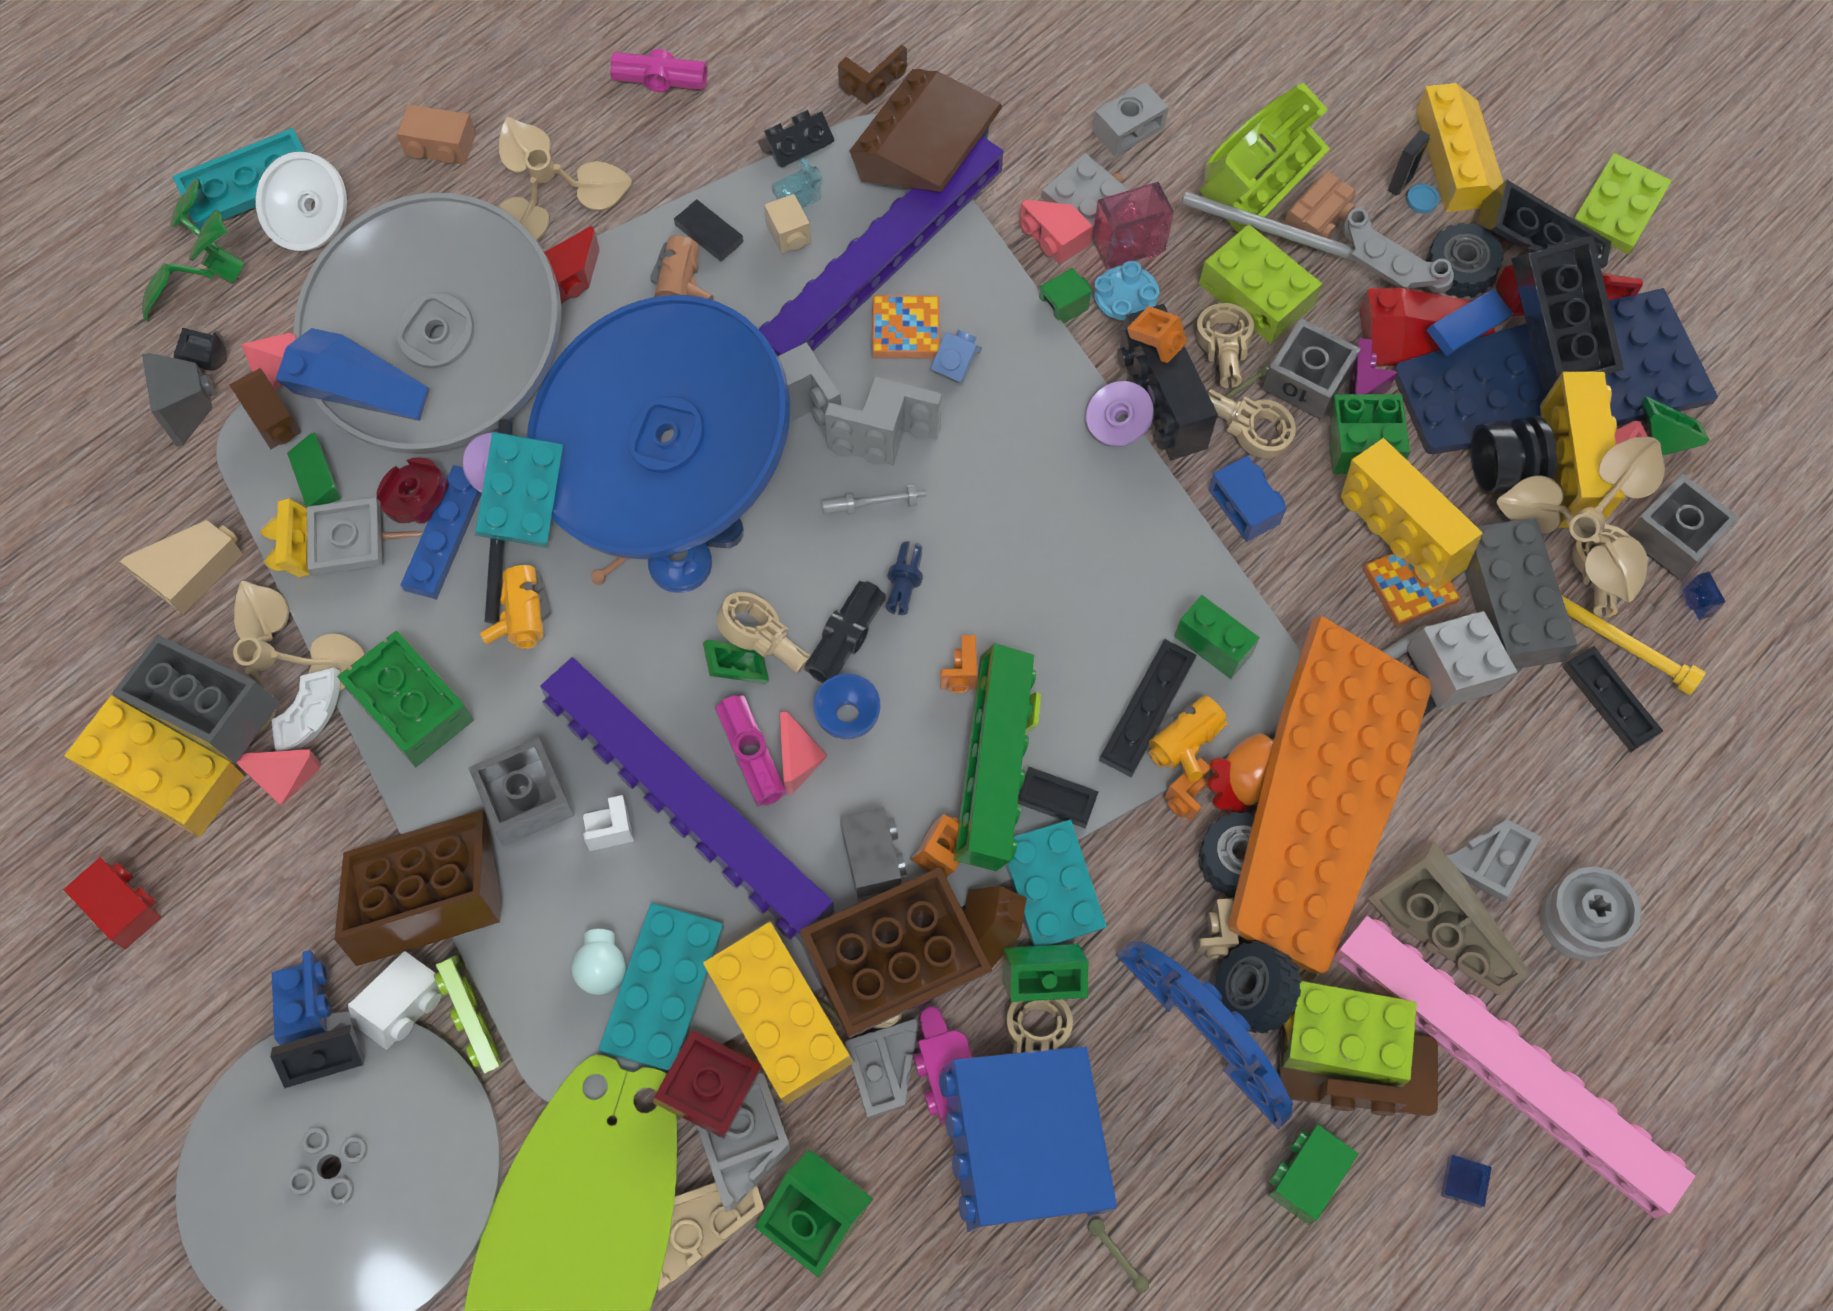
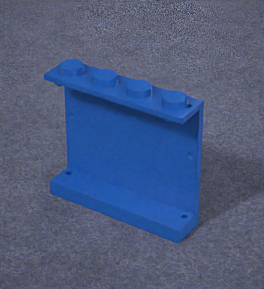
[939,1046,1117,1232]

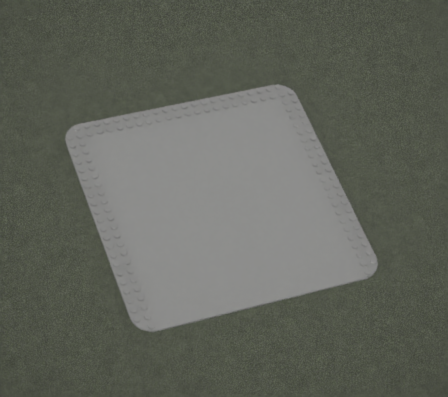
[216,114,1300,1106]

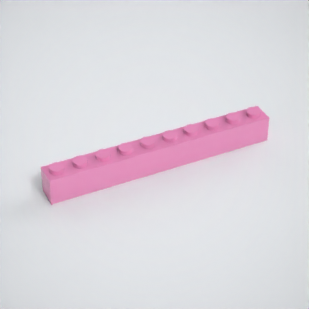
[1333,916,1695,1218]

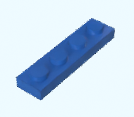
[400,465,482,600]

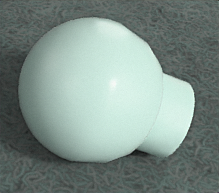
[571,929,626,995]

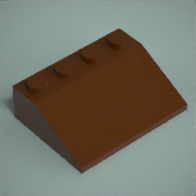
[849,69,1002,192]
[334,809,501,966]
[799,867,992,1038]

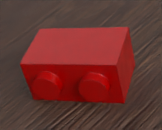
[63,857,161,950]

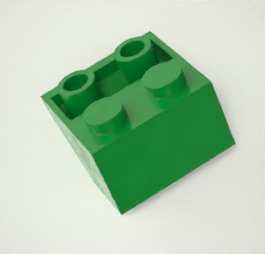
[1329,394,1410,474]

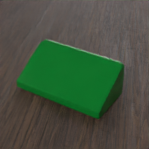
[287,432,342,508]

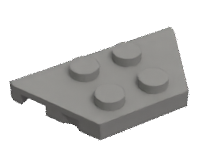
[697,1073,790,1213]

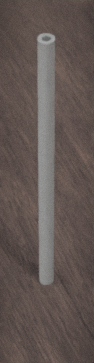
[1181,191,1354,261]

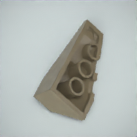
[1368,841,1530,995]

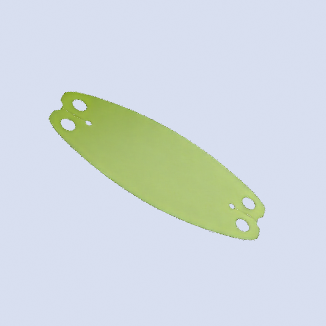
[464,1054,677,1311]

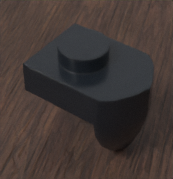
[174,328,227,371]

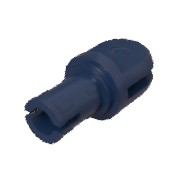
[886,541,923,615]

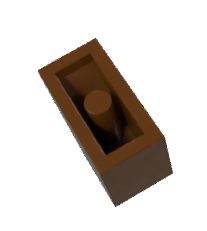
[229,368,301,450]
[964,886,1027,968]

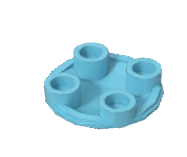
[1094,261,1159,320]

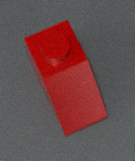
[544,226,600,304]

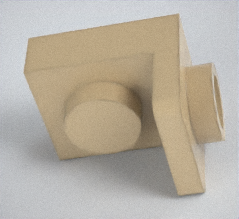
[1195,898,1239,960]

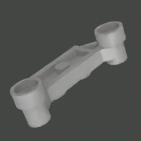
[1344,208,1454,293]

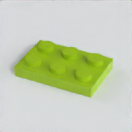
[1574,153,1672,254]

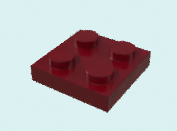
[653,1030,762,1139]

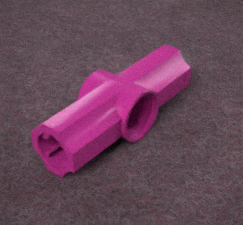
[610,49,708,92]
[715,695,786,807]

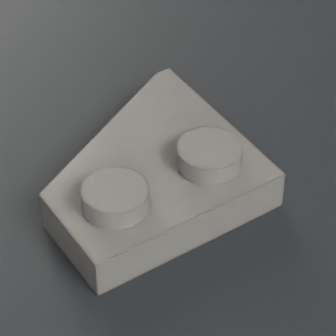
[1446,819,1542,902]
[844,1019,918,1119]

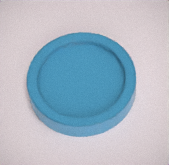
[1406,184,1440,214]

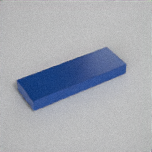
[1426,289,1514,356]

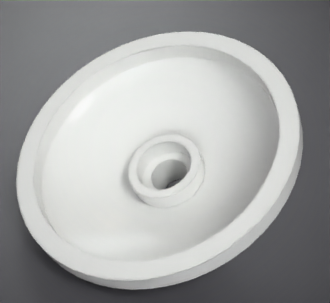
[256,152,347,252]

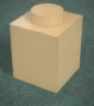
[764,194,811,254]

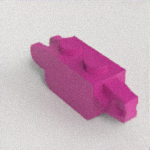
[913,1006,972,1141]

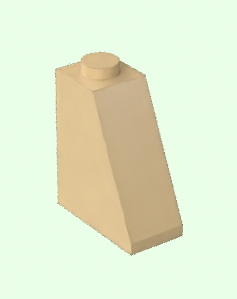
[120,520,243,615]

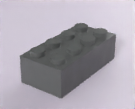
[1464,518,1577,669]
[112,635,280,763]

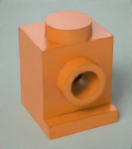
[910,814,960,877]

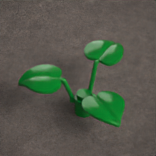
[142,178,244,322]

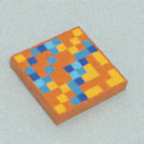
[873,295,939,358]
[1363,553,1461,628]

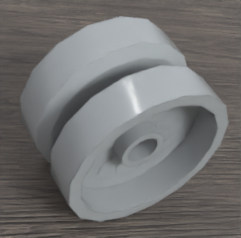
[1539,866,1641,961]

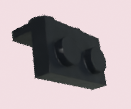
[758,110,834,167]

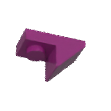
[1349,338,1397,394]

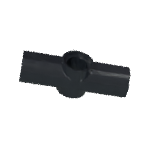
[805,581,886,683]

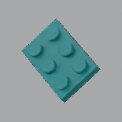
[475,432,563,548]
[1006,820,1107,946]

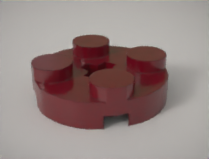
[377,457,449,524]

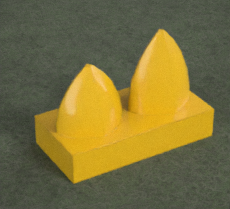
[260,498,310,578]

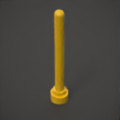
[1561,595,1706,696]

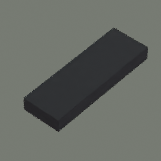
[1562,646,1663,753]

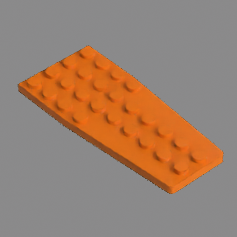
[1228,616,1431,974]

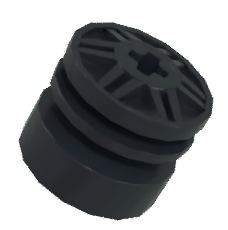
[1470,415,1557,495]

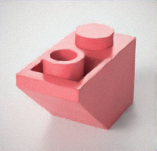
[1019,200,1093,265]

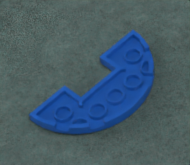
[1116,941,1293,1130]

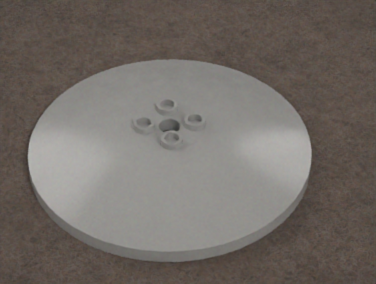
[293,192,561,454]
[176,1012,502,1311]

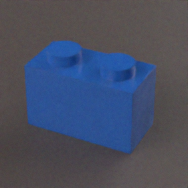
[1208,455,1287,542]

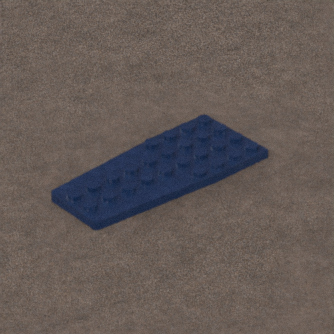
[1394,288,1718,454]

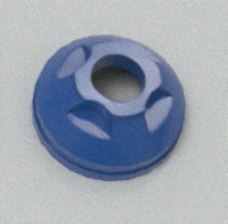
[648,543,712,593]
[814,674,880,739]

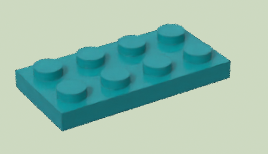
[172,127,305,230]
[598,903,724,1073]

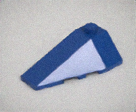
[276,328,430,421]

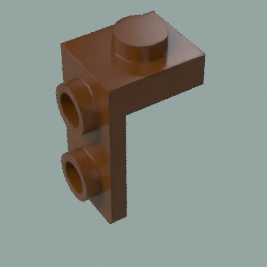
[838,45,908,105]

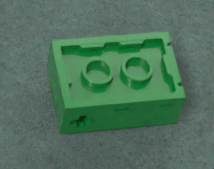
[337,630,474,768]

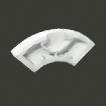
[271,668,340,752]

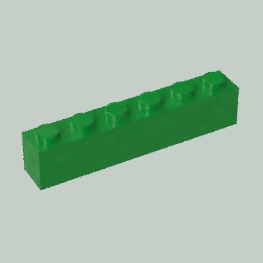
[954,643,1036,872]

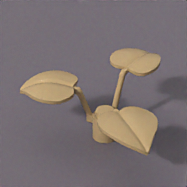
[499,117,632,241]
[1497,437,1665,602]
[233,581,365,737]

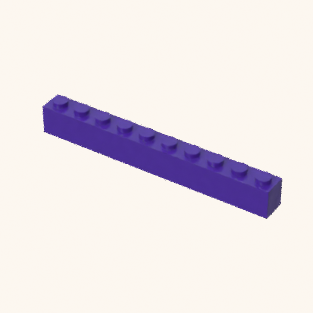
[759,136,1004,356]
[540,657,835,941]

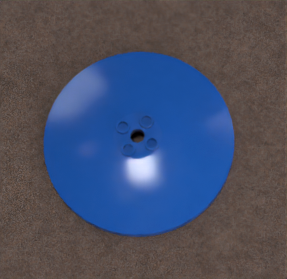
[527,295,790,559]

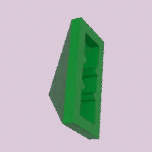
[1642,396,1710,456]
[703,640,769,684]

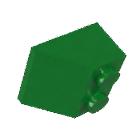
[755,1149,873,1278]

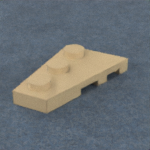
[658,1182,765,1292]

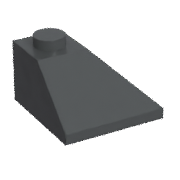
[142,353,215,446]

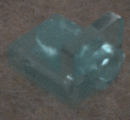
[772,157,823,208]

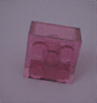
[1092,181,1174,270]

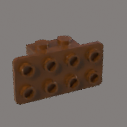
[1279,1023,1438,1116]

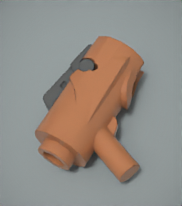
[650,235,714,300]

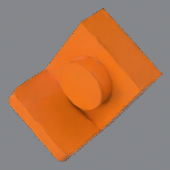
[1127,306,1187,363]
[940,635,977,693]
[1165,757,1210,822]

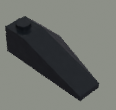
[1477,180,1612,269]

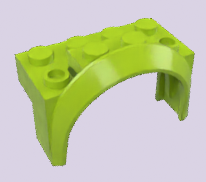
[1199,83,1330,233]

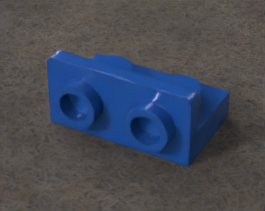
[271,950,331,1045]

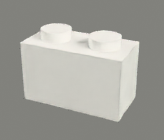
[348,951,442,1050]

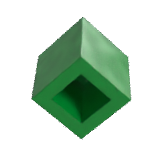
[1039,268,1092,323]

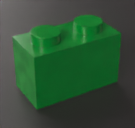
[1174,595,1260,679]
[1003,944,1089,1002]
[1268,1124,1359,1225]

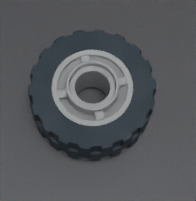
[1198,812,1255,898]

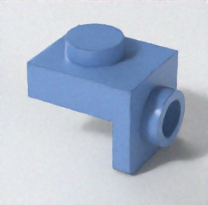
[930,329,982,383]

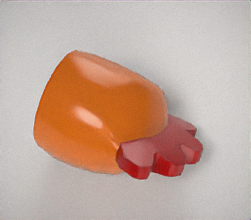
[1207,733,1274,815]

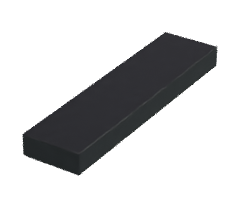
[1099,639,1197,778]

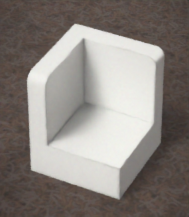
[583,795,634,851]

